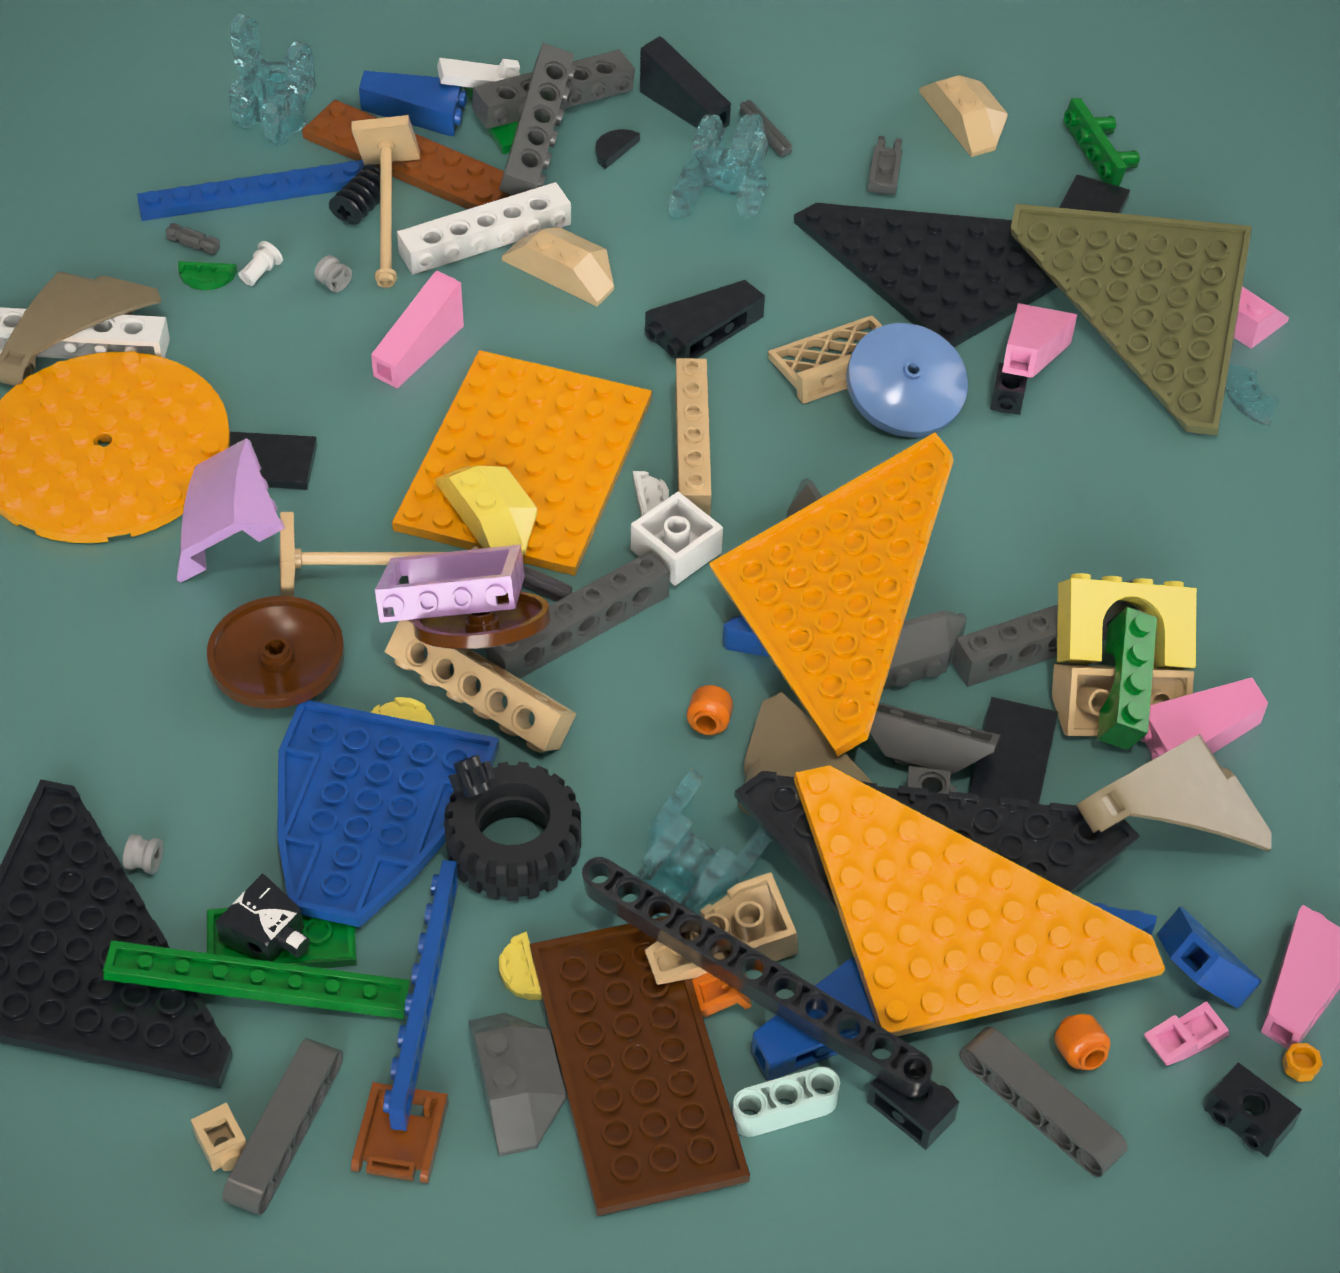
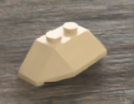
[919,75,1008,157]
[502,227,614,307]

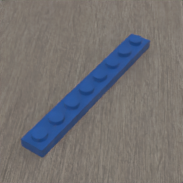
[137,160,364,221]
[383,860,459,1131]

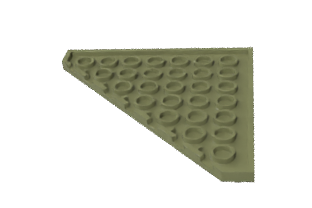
[1011,204,1252,436]

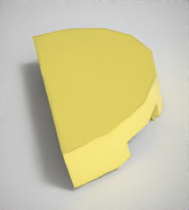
[371,697,435,725]
[499,931,542,1000]

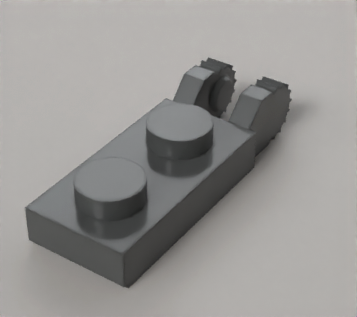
[868,136,902,195]

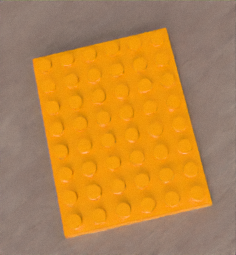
[392,350,652,576]

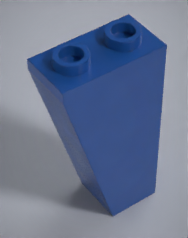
[359,71,467,136]
[751,957,876,1082]

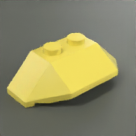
[435,465,538,555]

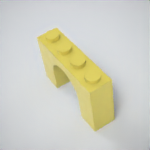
[1057,573,1197,670]

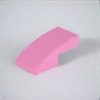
[1144,1001,1229,1066]

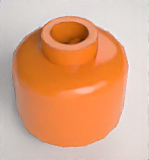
[686,685,734,735]
[1054,1014,1111,1070]

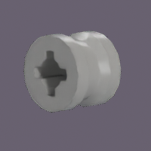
[314,255,352,292]
[123,834,163,874]

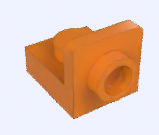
[692,972,752,1018]

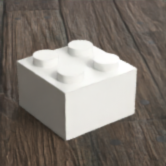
[631,492,723,586]

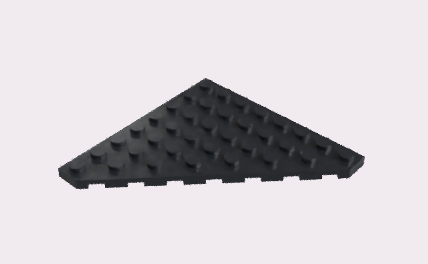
[794,203,1058,347]
[734,771,1140,919]
[0,779,233,1088]

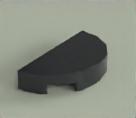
[595,129,640,169]

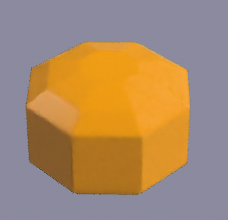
[1282,1043,1323,1082]

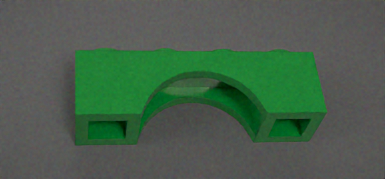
[1097,607,1157,750]

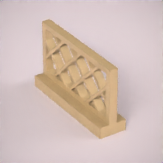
[768,315,883,404]

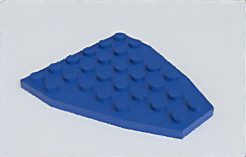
[278,700,499,927]

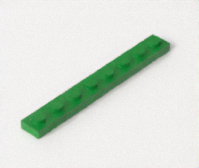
[103,941,410,1019]

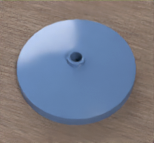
[846,323,968,438]

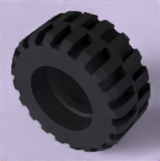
[444,762,581,901]

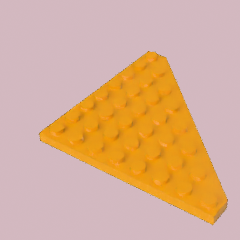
[709,432,954,757]
[794,765,1165,1036]

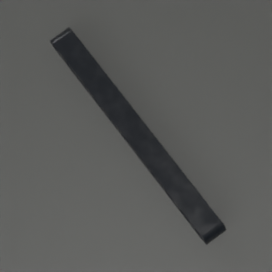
[582,857,933,1097]

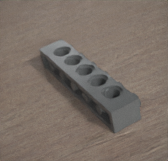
[499,43,576,195]
[472,49,635,129]
[487,551,670,679]
[952,580,1140,687]

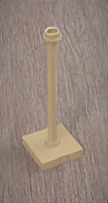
[352,115,420,288]
[279,512,478,597]

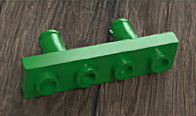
[1063,98,1140,186]

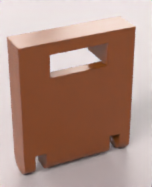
[351,1082,449,1183]

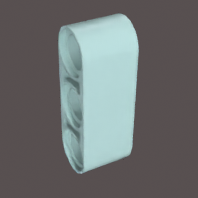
[732,1067,840,1137]

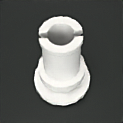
[238,241,283,286]

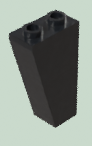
[640,36,731,137]
[645,280,765,359]

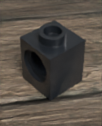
[990,363,1028,415]

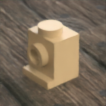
[191,1102,247,1171]

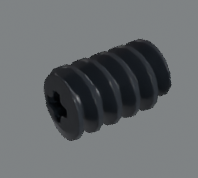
[329,165,380,225]

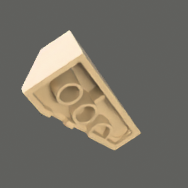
[1052,663,1194,736]
[645,872,798,985]

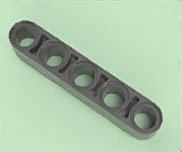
[959,1026,1128,1177]
[222,1038,343,1215]

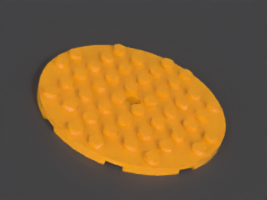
[0,351,230,543]

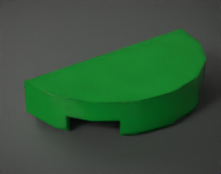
[178,261,237,290]

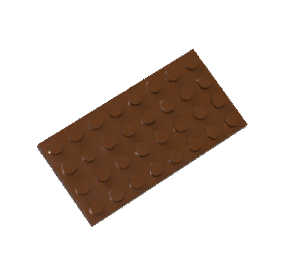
[530,915,750,1216]

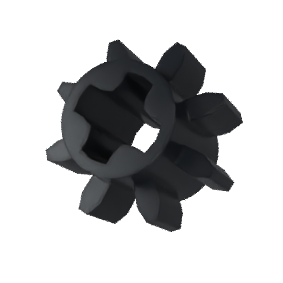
[448,755,496,798]

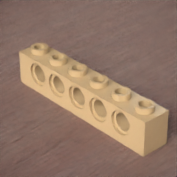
[675,358,711,516]
[385,619,577,753]

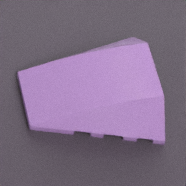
[177,438,285,583]

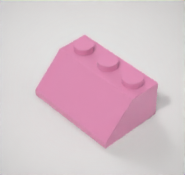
[1234,287,1289,349]

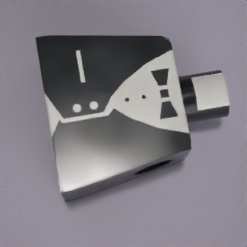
[215,874,310,962]

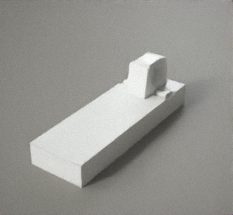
[437,58,520,88]

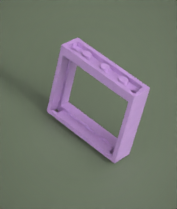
[375,545,525,623]

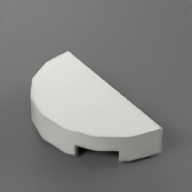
[633,471,669,517]

